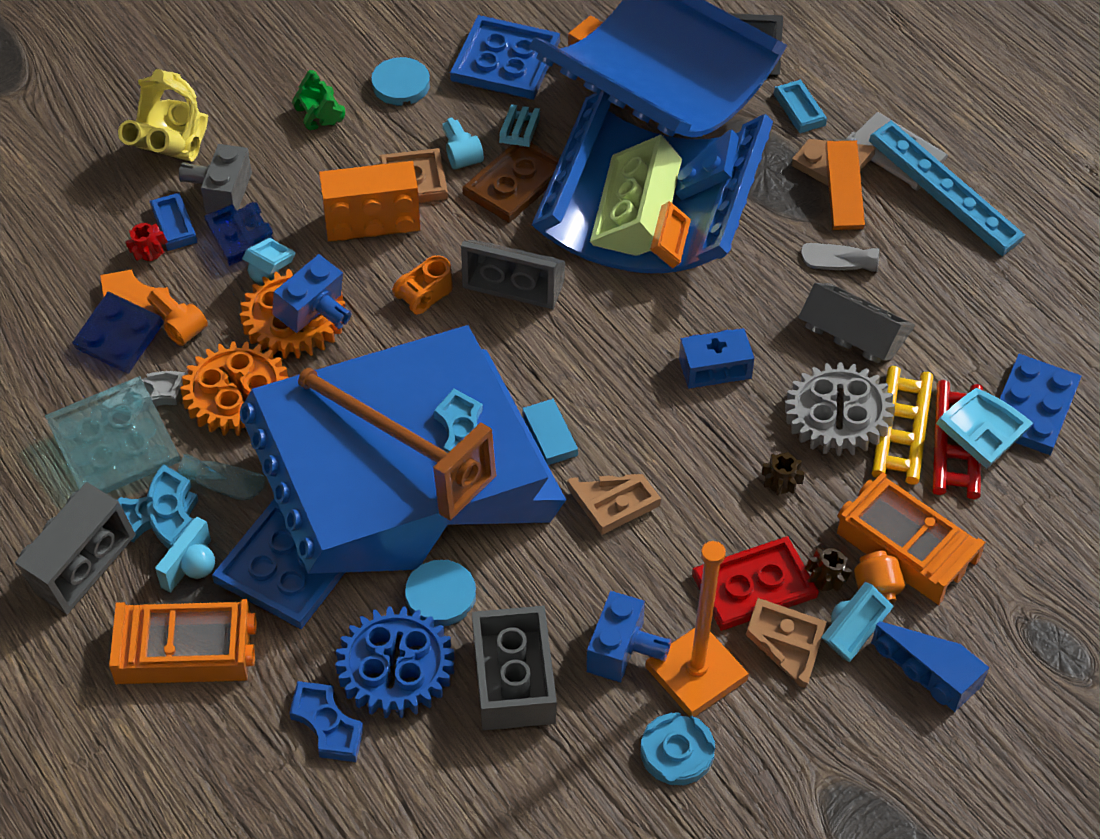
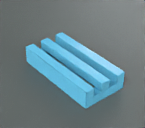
[499,105,540,147]

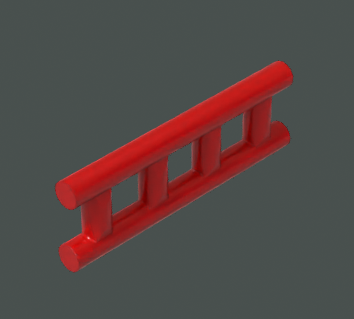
[932,380,983,499]

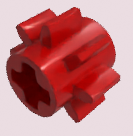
[125,223,168,261]

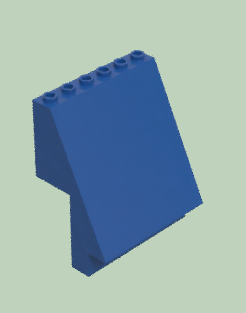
[239,325,566,574]

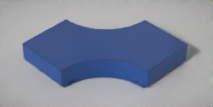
[289,681,363,762]

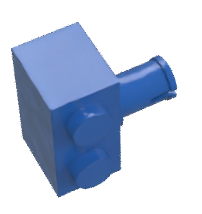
[272,254,352,333]
[586,591,671,683]

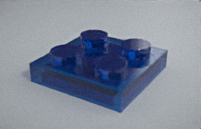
[72,291,164,374]

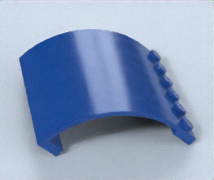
[529,0,787,137]
[532,91,773,273]

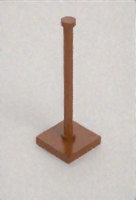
[298,367,496,521]

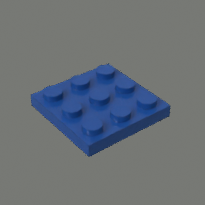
[450,15,560,100]
[212,499,345,630]

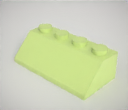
[590,135,682,256]

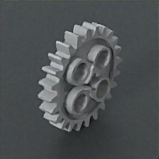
[785,362,895,456]

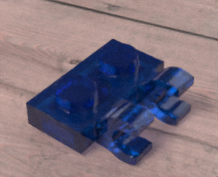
[204,202,274,266]

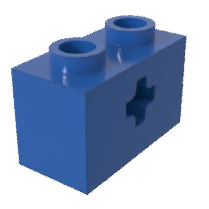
[679,328,755,389]

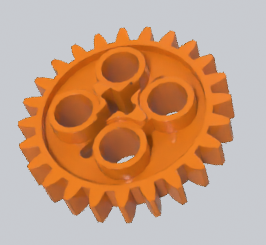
[240,269,346,359]
[180,341,289,436]

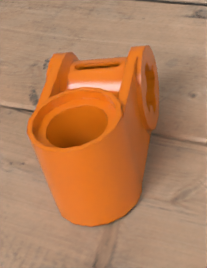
[392,255,453,315]

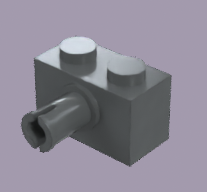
[179,144,252,218]

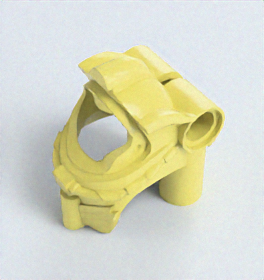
[118,69,208,162]

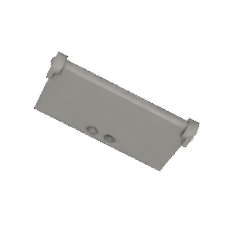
[845,112,948,191]

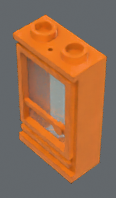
[837,472,986,605]
[109,599,257,684]

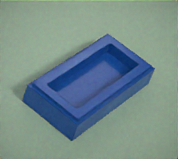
[150,193,198,251]

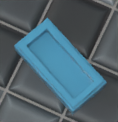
[773,80,827,133]
[522,398,578,465]

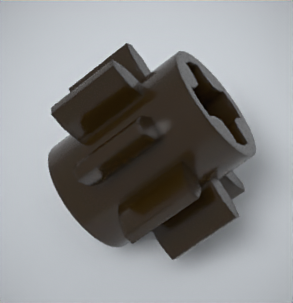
[761,452,805,495]
[805,548,852,591]

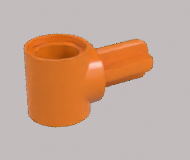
[147,287,208,346]

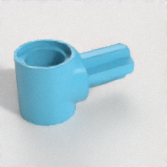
[442,118,484,170]

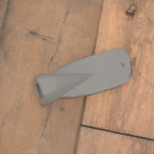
[801,243,879,272]

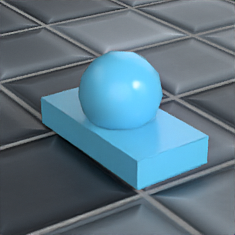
[242,238,296,285]
[155,517,215,593]
[821,582,894,662]

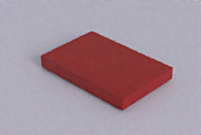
[692,536,819,631]

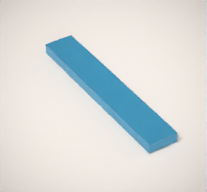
[869,120,1025,256]

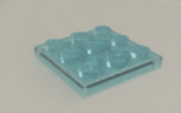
[45,376,181,494]

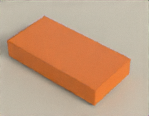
[650,201,691,268]

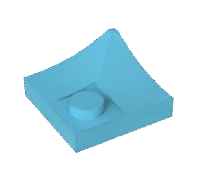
[936,388,1033,469]

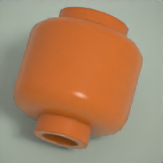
[854,551,905,603]

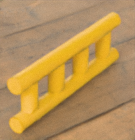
[872,366,933,485]

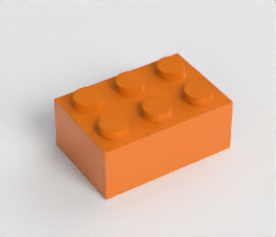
[319,161,421,242]

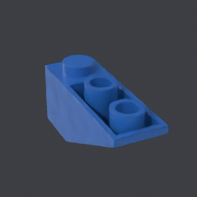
[871,621,990,712]

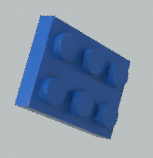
[1000,354,1082,456]

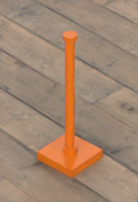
[645,541,749,717]

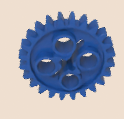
[335,606,455,718]

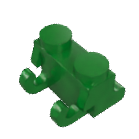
[292,70,345,130]

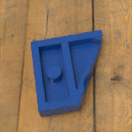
[674,129,739,200]

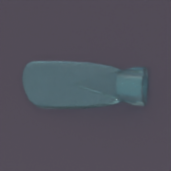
[177,454,265,500]

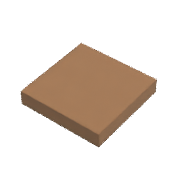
[379,148,448,203]

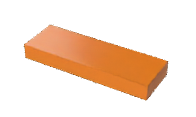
[825,140,865,230]

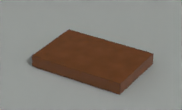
[462,137,560,223]

